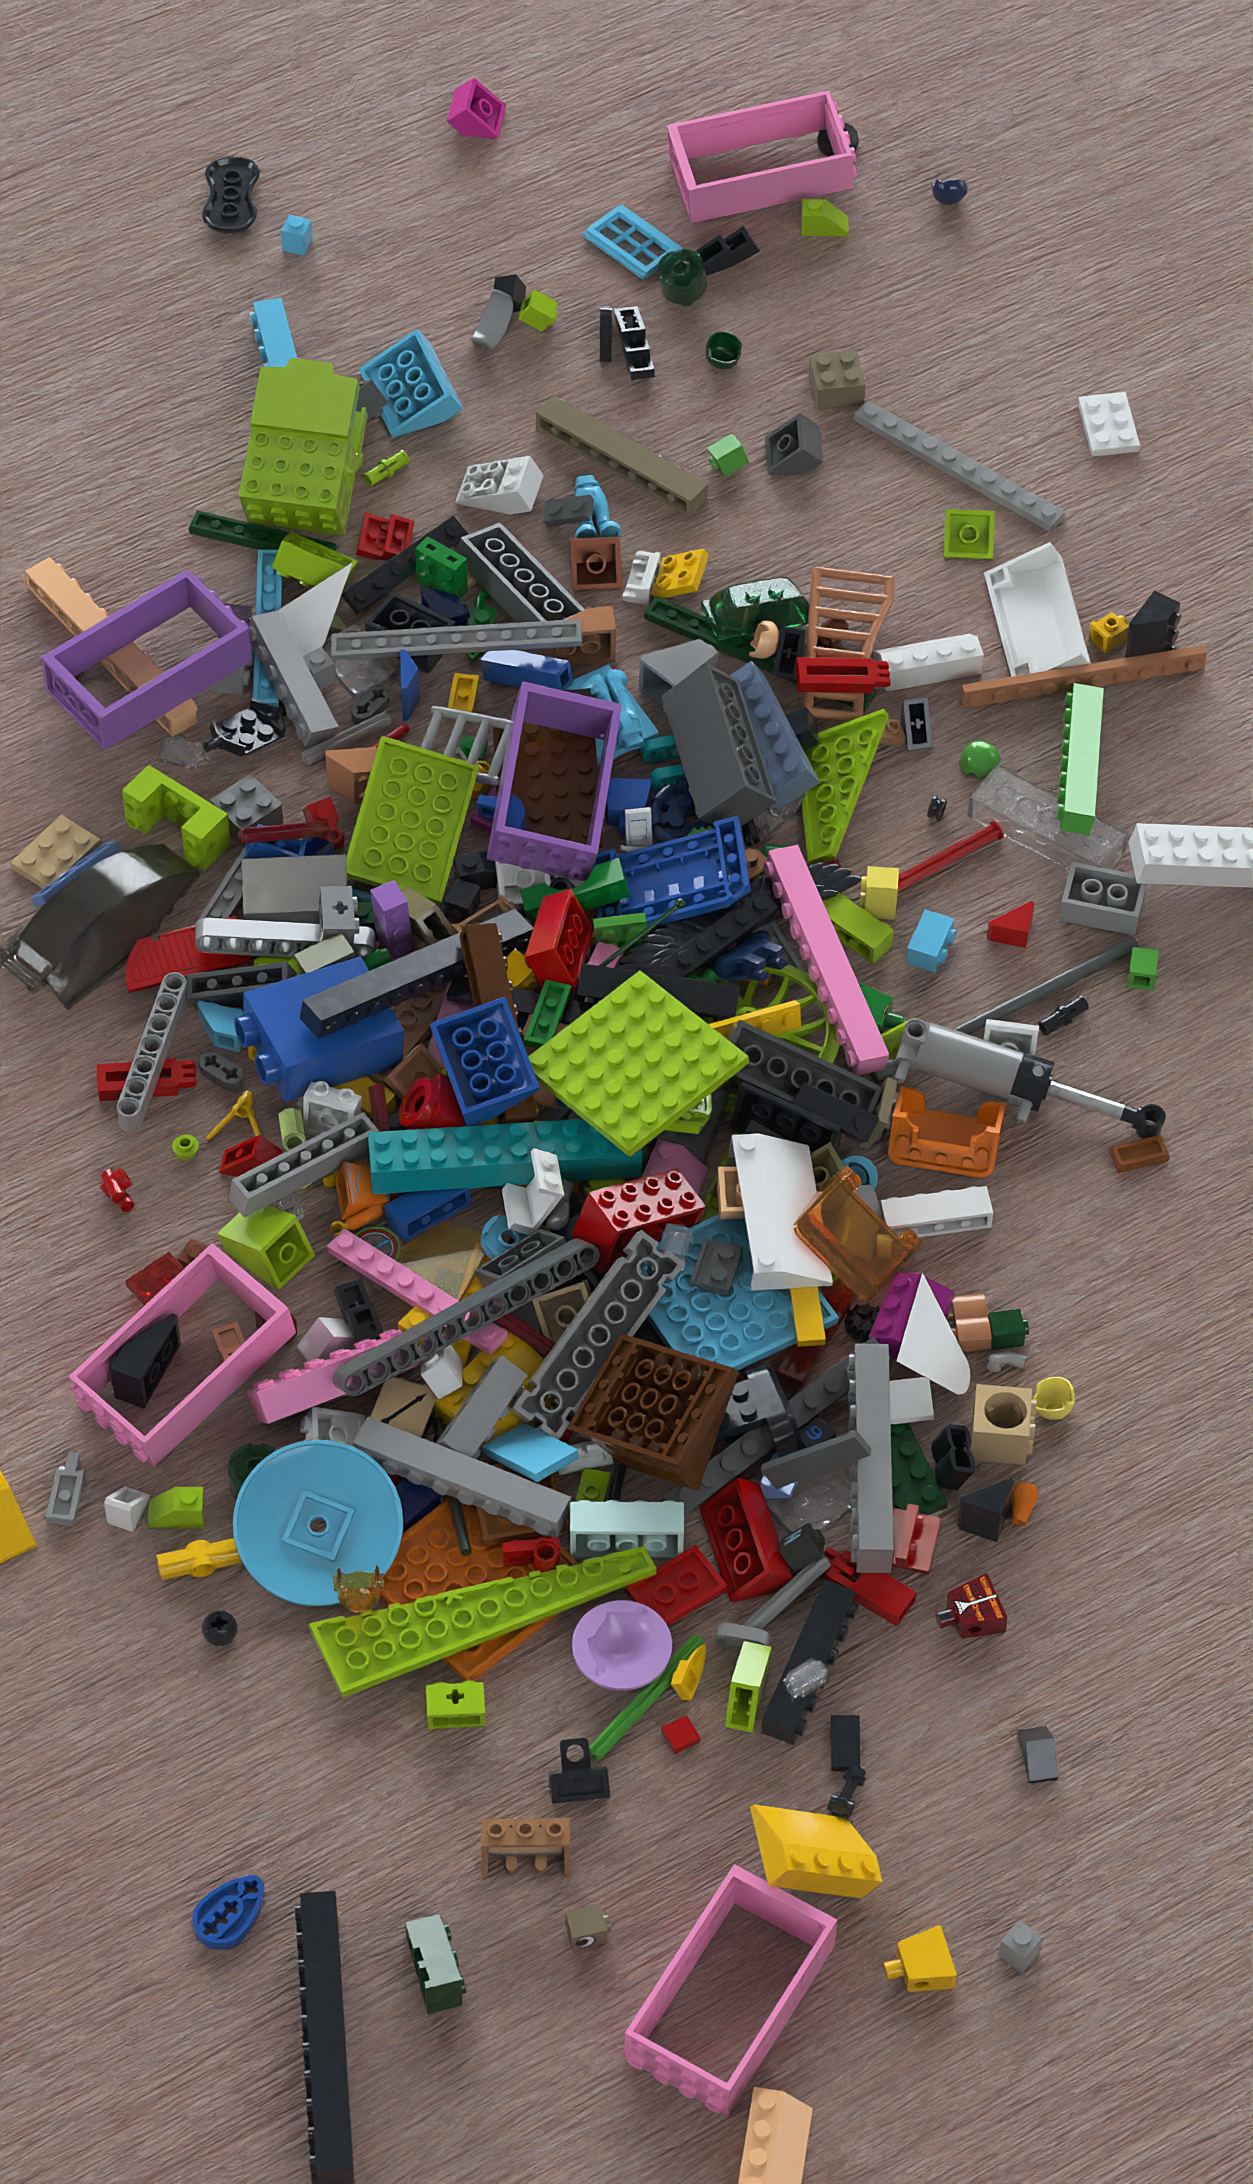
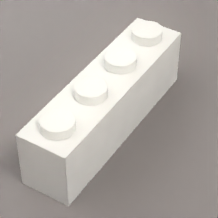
[880,1186,993,1241]

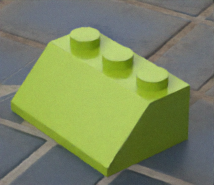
[272,531,358,595]

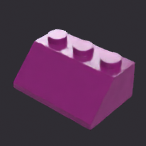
[868,1273,955,1358]

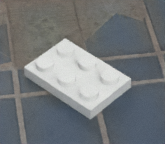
[1078,392,1140,457]

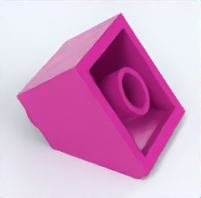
[447,77,506,139]

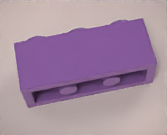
[370,880,414,959]

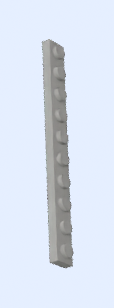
[853,400,1065,533]
[331,619,582,661]

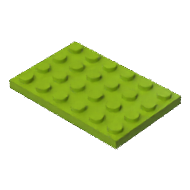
[346,736,479,906]

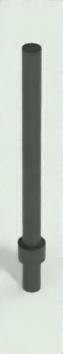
[432,1418,472,1556]

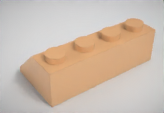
[738,2087,813,2184]

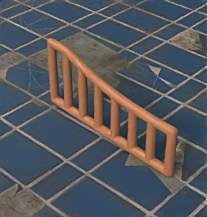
[803,566,895,722]

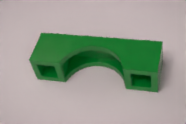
[520,858,631,926]

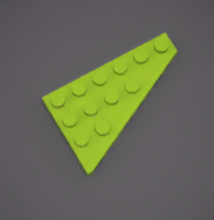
[801,709,889,865]

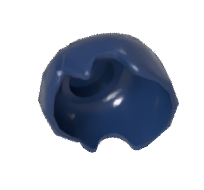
[931,179,968,205]

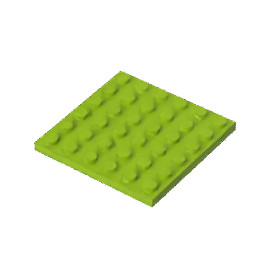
[528,971,749,1157]

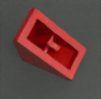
[987,900,1035,948]

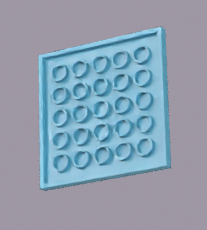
[625,1215,839,1371]

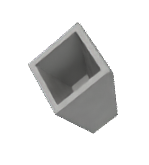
[639,639,718,708]

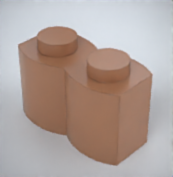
[946,1294,992,1352]

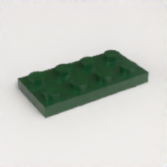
[890,1423,948,1515]

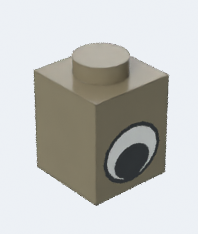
[565,1904,611,1951]

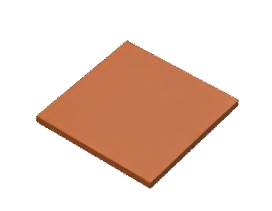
[371,1498,579,1681]

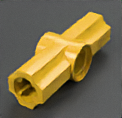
[156,1538,243,1580]

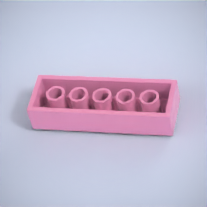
[247,1329,421,1424]

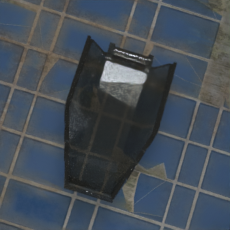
[0,844,200,1010]

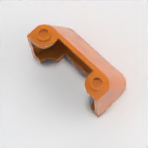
[888,1086,1006,1178]

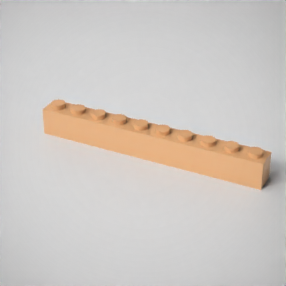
[25,557,198,737]

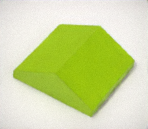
[944,509,995,560]

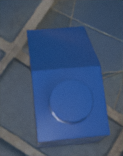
[244,824,306,859]

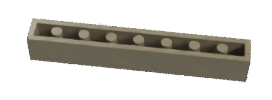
[536,395,708,517]

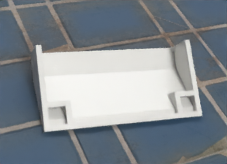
[984,542,1091,677]
[728,1134,833,1291]

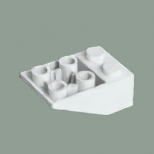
[455,456,543,515]

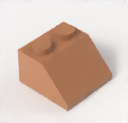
[325,747,377,805]

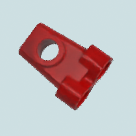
[100,1167,135,1212]

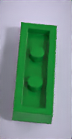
[524,980,571,1049]

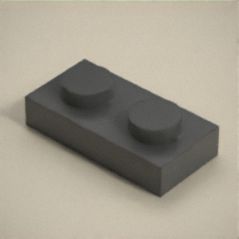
[543,495,594,526]

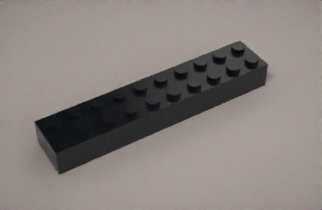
[295,1890,355,2184]

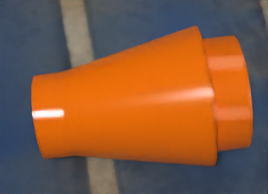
[1010,1482,1039,1526]

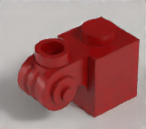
[302,797,345,853]

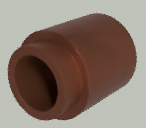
[817,618,849,649]

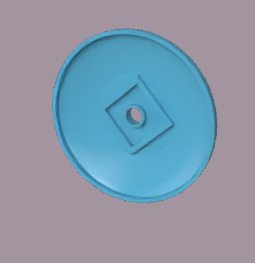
[233,1440,403,1607]

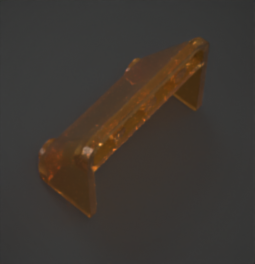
[793,1165,923,1301]

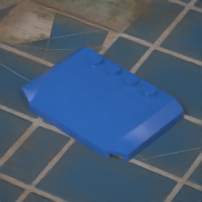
[591,816,751,926]

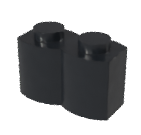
[931,1423,975,1490]

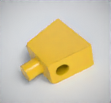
[883,1925,957,1992]

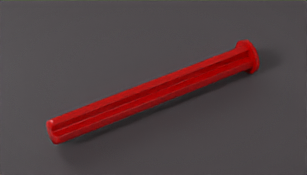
[898,820,1004,892]

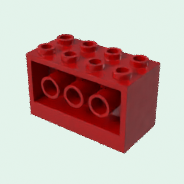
[571,1168,706,1275]

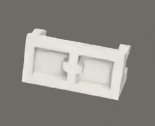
[622,551,660,605]

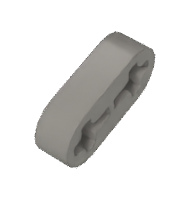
[715,1623,771,1650]

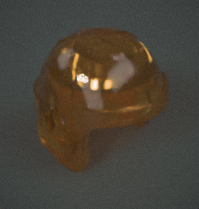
[333,1565,385,1612]

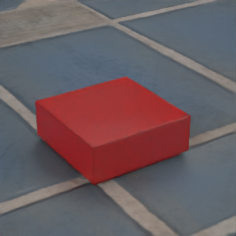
[661,1715,701,1754]

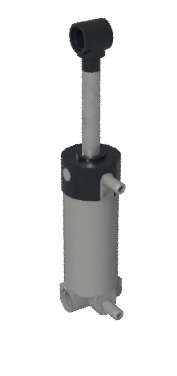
[894,1019,1166,1139]

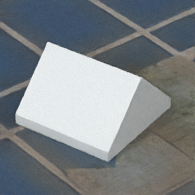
[889,1377,934,1425]

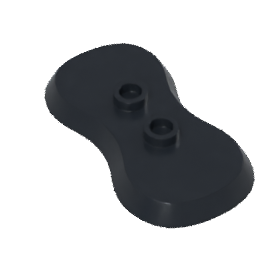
[202,157,260,233]

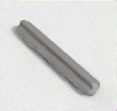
[301,712,391,765]
[742,1556,830,1629]

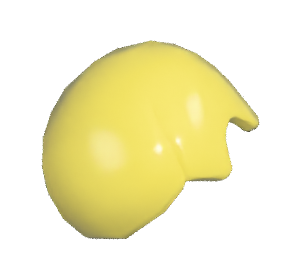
[1033,1377,1075,1420]

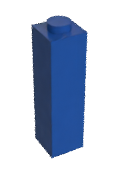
[480,650,573,690]

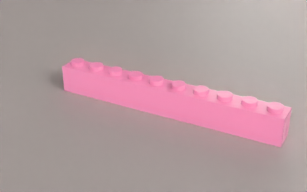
[764,845,889,1076]

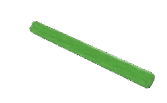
[589,1634,705,1761]

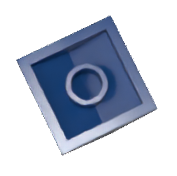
[400,650,420,721]

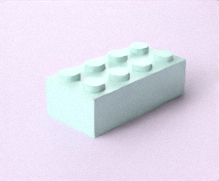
[570,1500,684,1560]

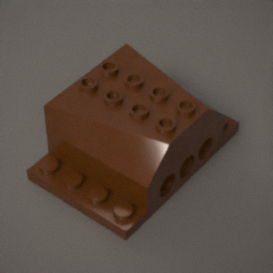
[567,1334,739,1491]

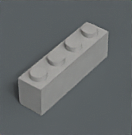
[436,1355,528,1459]

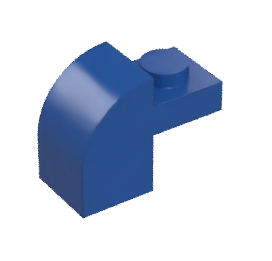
[476,793,526,831]

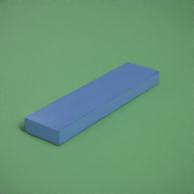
[31,841,122,907]

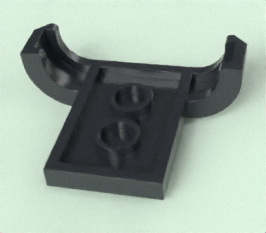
[715,1365,803,1458]

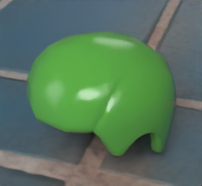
[959,740,1001,778]

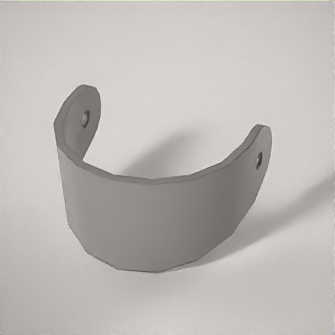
[471,289,513,349]

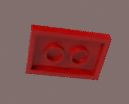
[625,1545,728,1626]

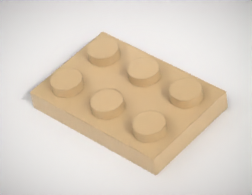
[11,814,101,889]

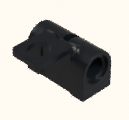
[548,1737,610,1804]

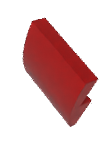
[356,512,414,561]

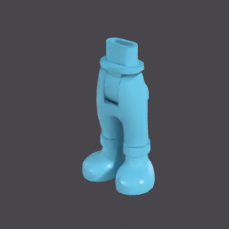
[575,475,621,538]
[582,670,644,751]

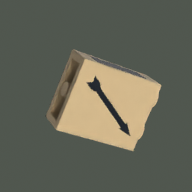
[370,1377,437,1439]

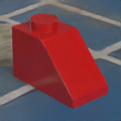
[219,1134,283,1177]

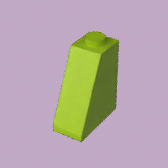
[725,1641,772,1733]

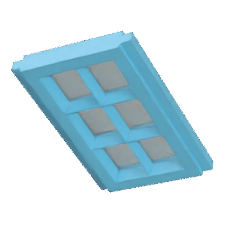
[583,205,682,280]

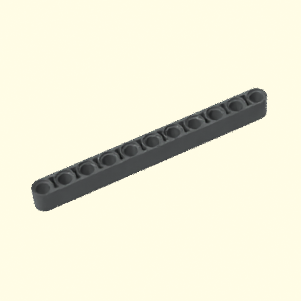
[332,1238,599,1396]

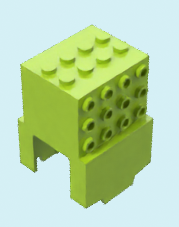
[239,358,368,536]

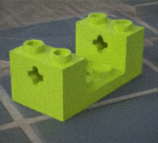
[122,765,231,871]

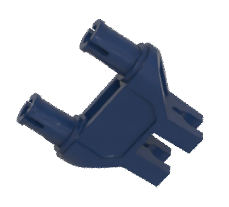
[701,930,788,982]

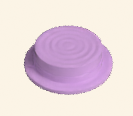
[572,1600,672,1692]

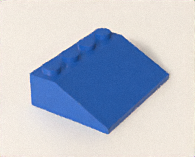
[429,997,540,1126]

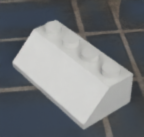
[873,634,984,692]

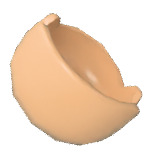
[749,620,780,659]

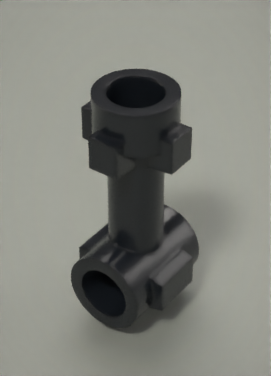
[827,1765,866,1818]

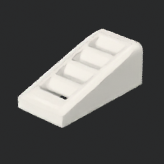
[624,807,652,852]

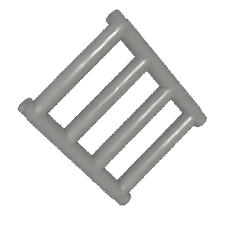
[421,706,511,786]

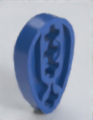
[192,1875,265,1950]

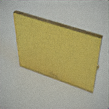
[382,1223,486,1301]

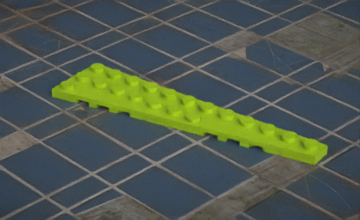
[309,1546,657,1698]

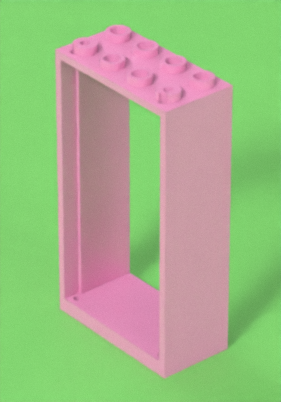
[667,91,857,223]
[69,1243,296,1467]
[624,1864,837,2116]

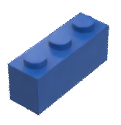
[384,1188,472,1242]

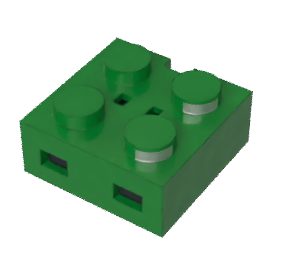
[415,536,468,603]

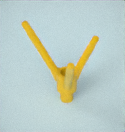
[206,1091,261,1141]

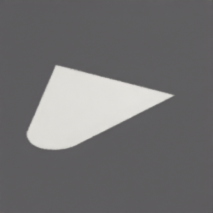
[278,563,352,656]
[897,1273,970,1395]

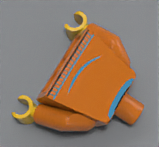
[322,1161,401,1239]

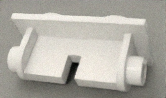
[558,1441,613,1475]

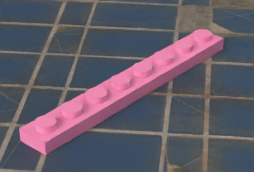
[327,1229,508,1355]

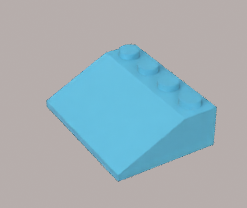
[359,329,464,438]

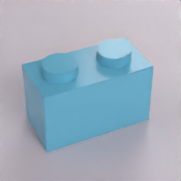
[906,909,957,973]

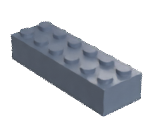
[731,661,820,811]

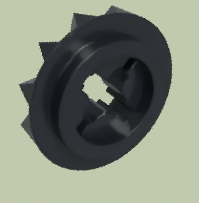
[844,1302,880,1342]

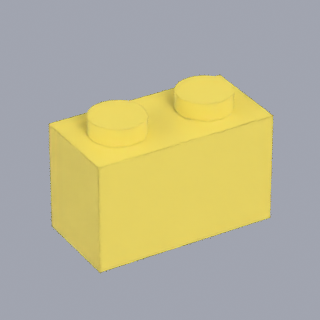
[860,866,899,920]

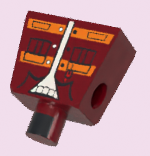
[935,1573,1008,1638]

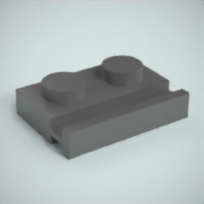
[690,1238,743,1297]

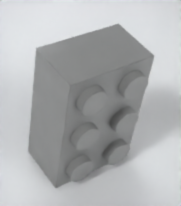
[1059,862,1147,936]

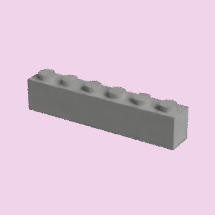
[248,611,339,748]
[229,1112,379,1218]

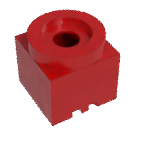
[399,1072,466,1130]

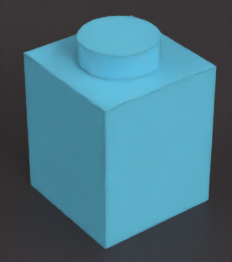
[281,214,312,256]

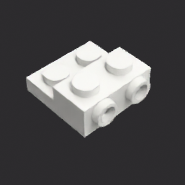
[495,861,551,913]
[303,1081,361,1136]
[300,1407,365,1447]

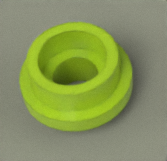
[172,1134,199,1160]

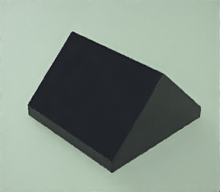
[957,1478,1014,1542]

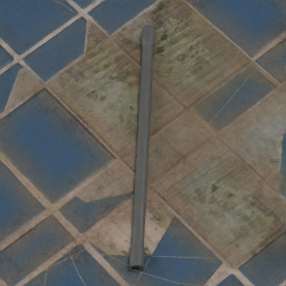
[870,937,1139,1083]

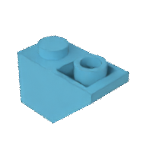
[197,1000,243,1052]

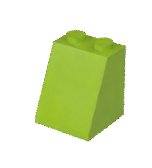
[217,1205,315,1290]

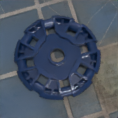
[649,779,715,844]

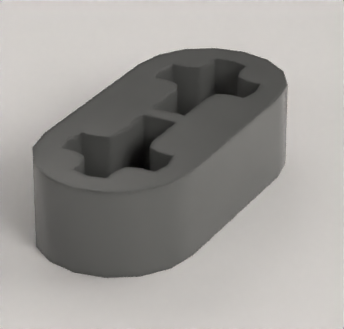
[351,685,390,725]
[199,1051,244,1091]

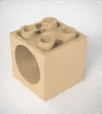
[970,1384,1037,1465]

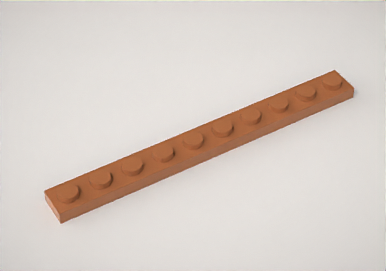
[961,645,1207,708]

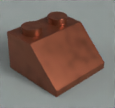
[569,536,622,590]

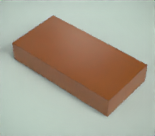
[1109,1135,1169,1173]

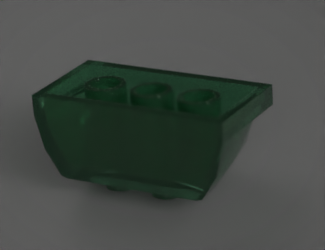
[701,577,809,640]

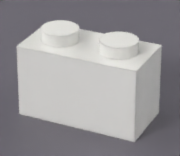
[421,1345,462,1399]

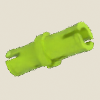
[362,450,410,487]

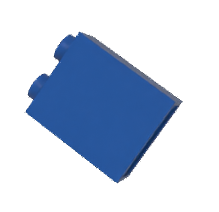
[234,956,404,1102]

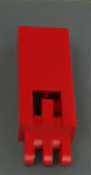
[795,657,891,693]
[97,1058,197,1101]
[820,1547,917,1627]

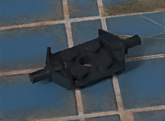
[203,699,287,757]

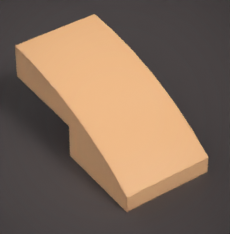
[211,1321,245,1362]

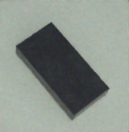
[830,1715,860,1771]

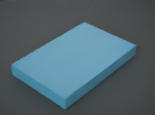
[482,1423,579,1482]

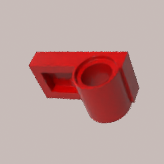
[502,1536,560,1573]

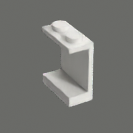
[502,1148,564,1235]

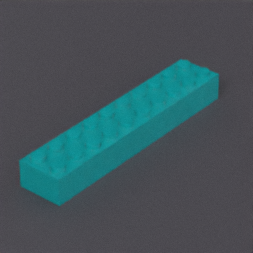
[368,1119,642,1194]

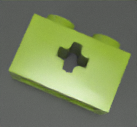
[426,1681,485,1729]

